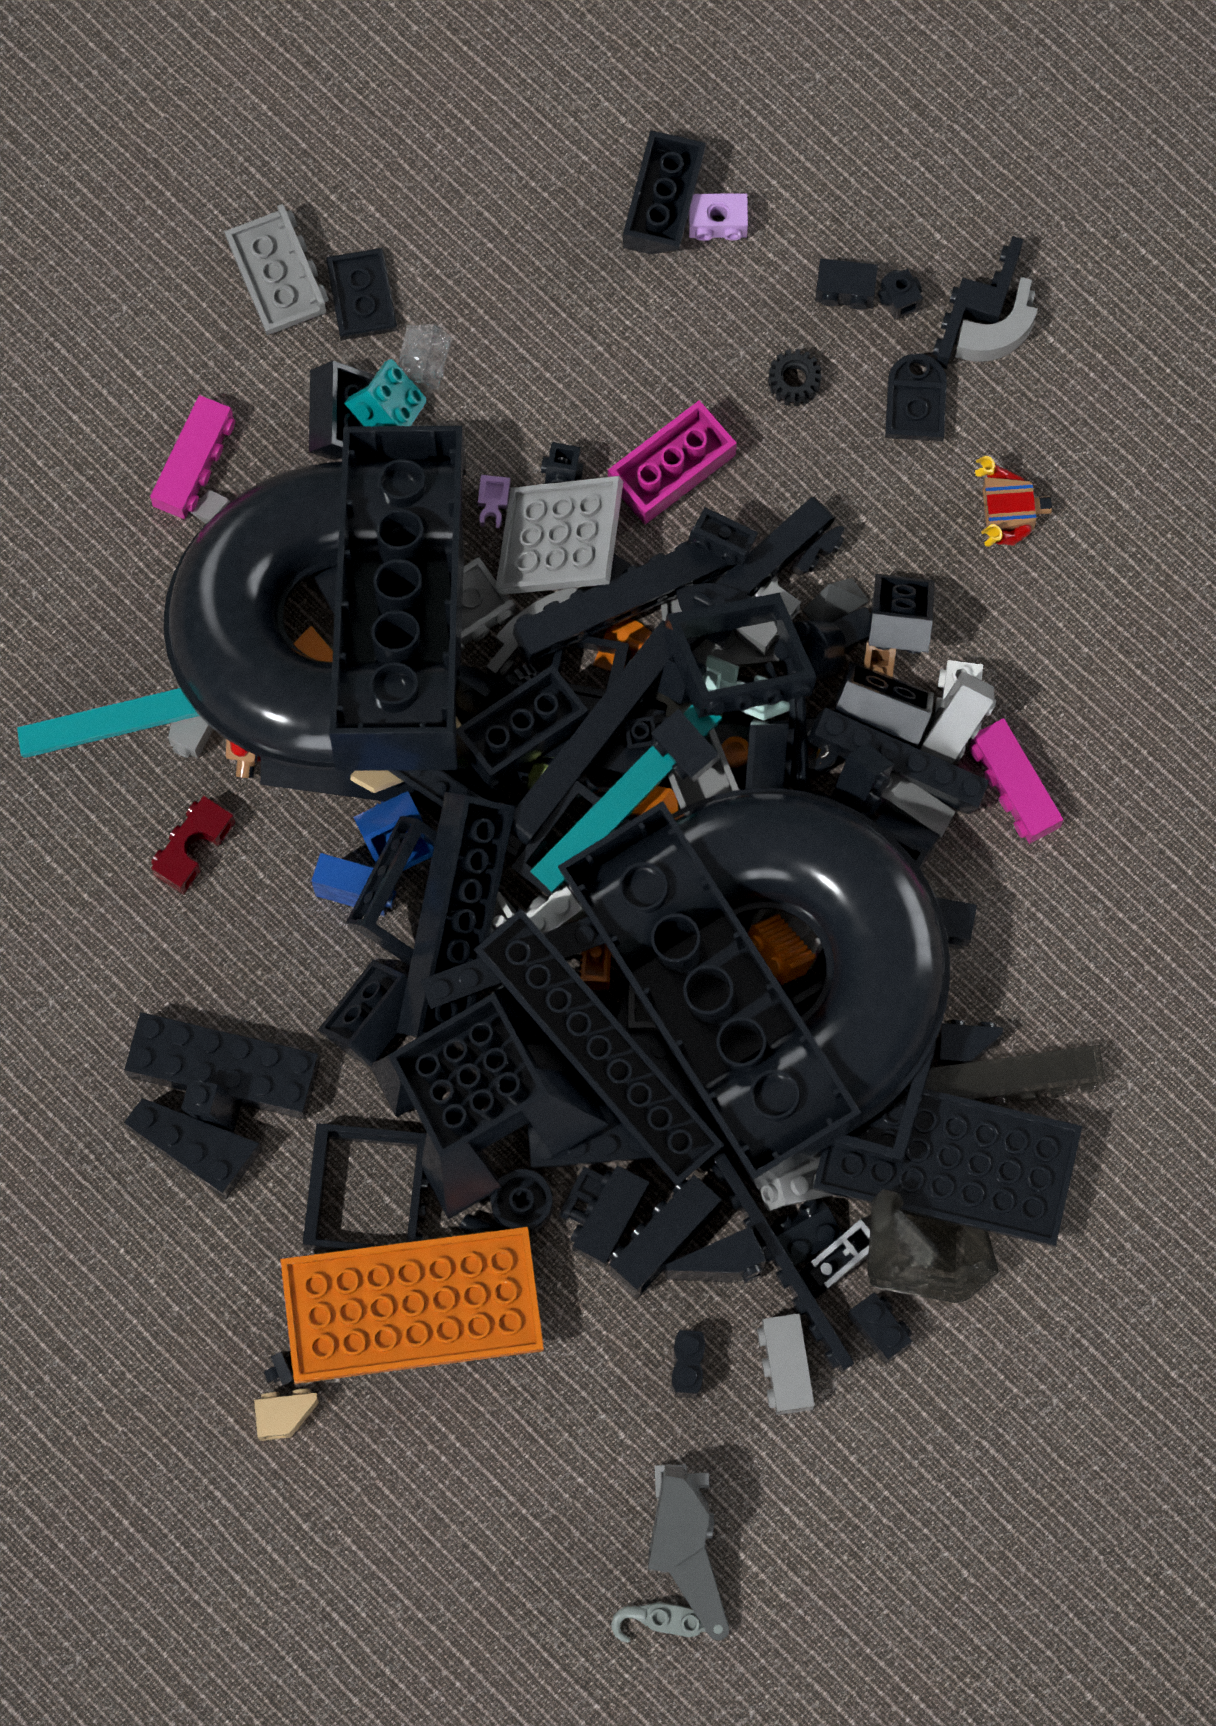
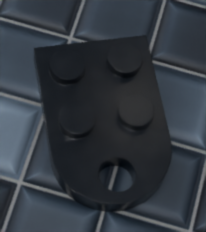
[885,354,947,442]

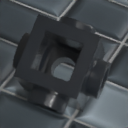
[878,269,923,320]
[540,442,584,484]

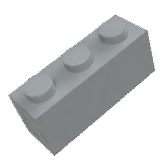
[917,671,996,764]
[757,1313,814,1415]

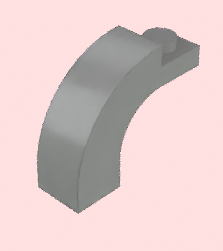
[955,277,1038,362]

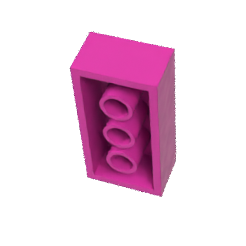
[608,400,737,525]

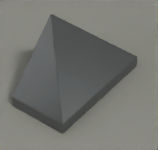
[803,578,869,622]

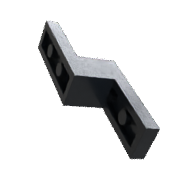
[933,236,1024,369]

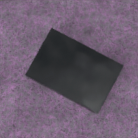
[326,248,398,341]

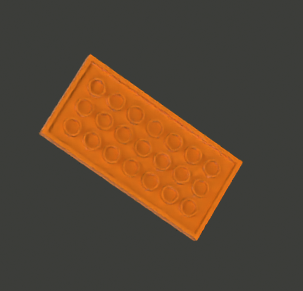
[280,1227,544,1384]

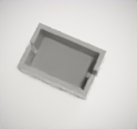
[667,728,739,809]

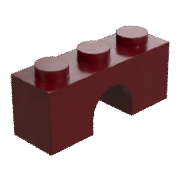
[151,795,235,895]

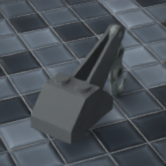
[611,1464,729,1643]

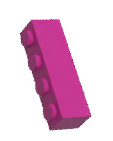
[150,395,235,519]
[969,718,1064,844]

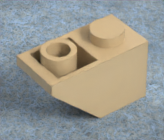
[254,1389,319,1441]

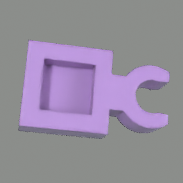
[478,475,511,528]

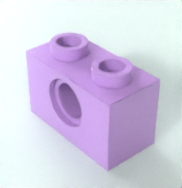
[689,194,748,241]

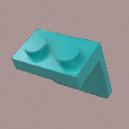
[344,359,426,427]

